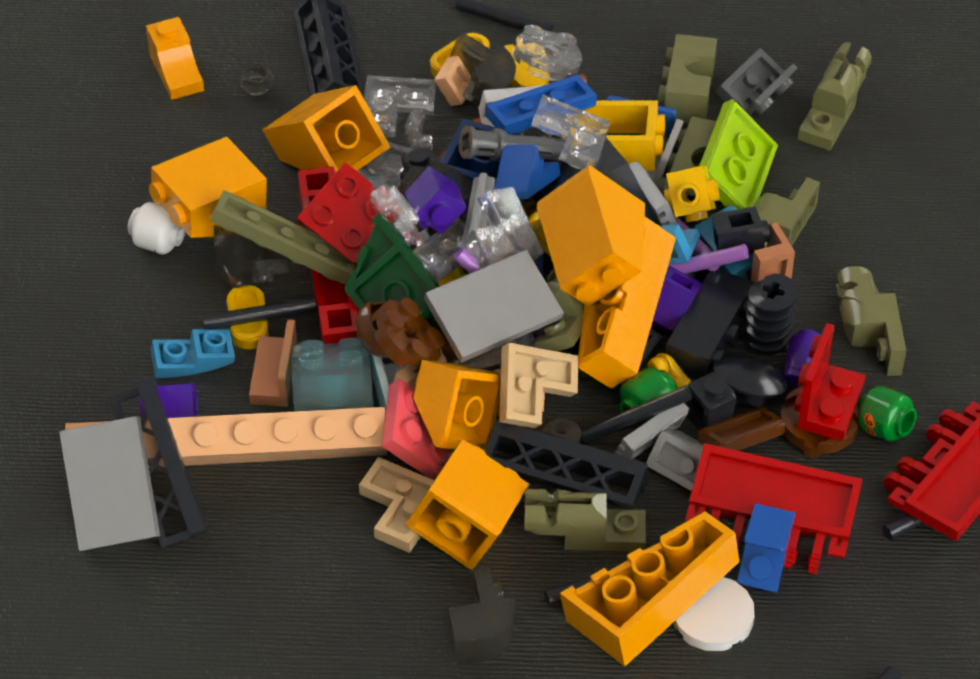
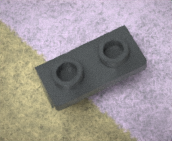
[715,48,798,116]

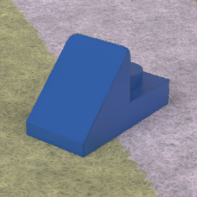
[494,144,561,200]
[737,503,795,593]

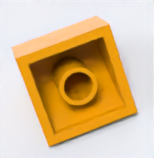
[413,360,501,451]

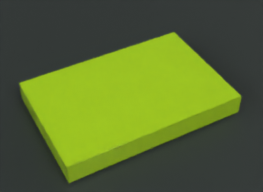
[700,99,778,209]

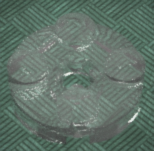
[512,24,582,81]
[370,177,430,247]

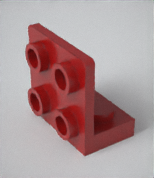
[297,162,402,264]
[794,323,866,441]

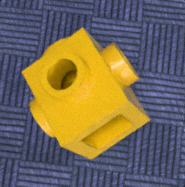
[664,166,720,223]

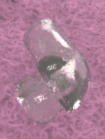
[404,109,433,151]

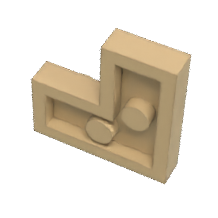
[499,343,578,428]
[359,457,434,553]

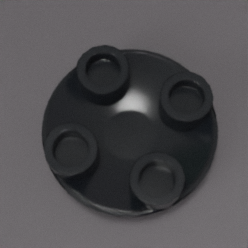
[712,353,787,406]

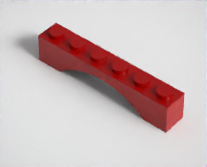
[298,166,363,365]

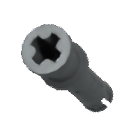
[459,125,571,162]

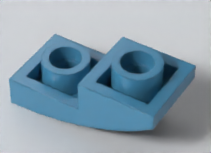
[150,329,235,378]

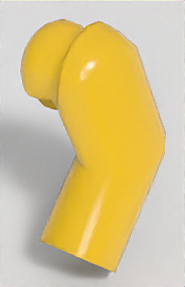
[647,353,692,389]

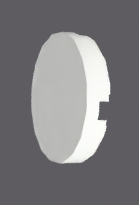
[672,577,754,651]

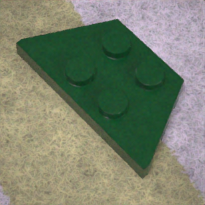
[344,213,445,337]

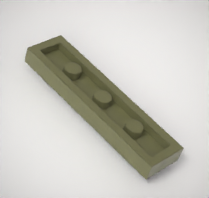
[210,190,356,285]

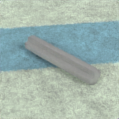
[461,173,496,260]

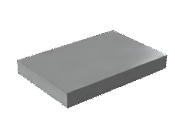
[424,250,564,363]
[59,416,160,551]

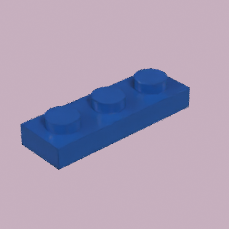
[485,74,597,134]

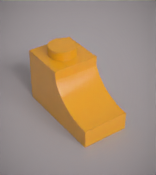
[146,17,204,100]

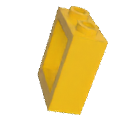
[567,101,665,171]

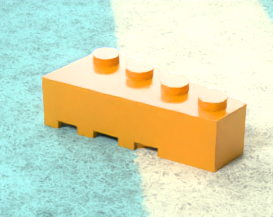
[578,217,676,388]
[560,512,739,666]

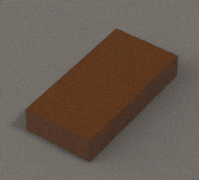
[698,406,786,451]

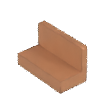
[750,222,795,283]
[249,320,298,407]

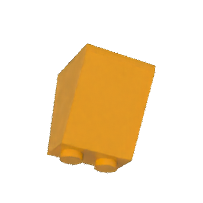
[263,85,391,173]
[149,136,267,238]
[537,165,645,307]
[405,439,529,570]

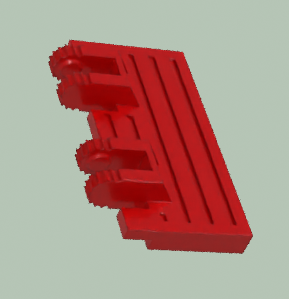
[883,401,980,541]
[685,443,863,575]

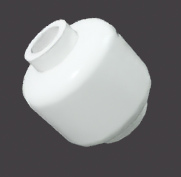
[128,202,185,255]

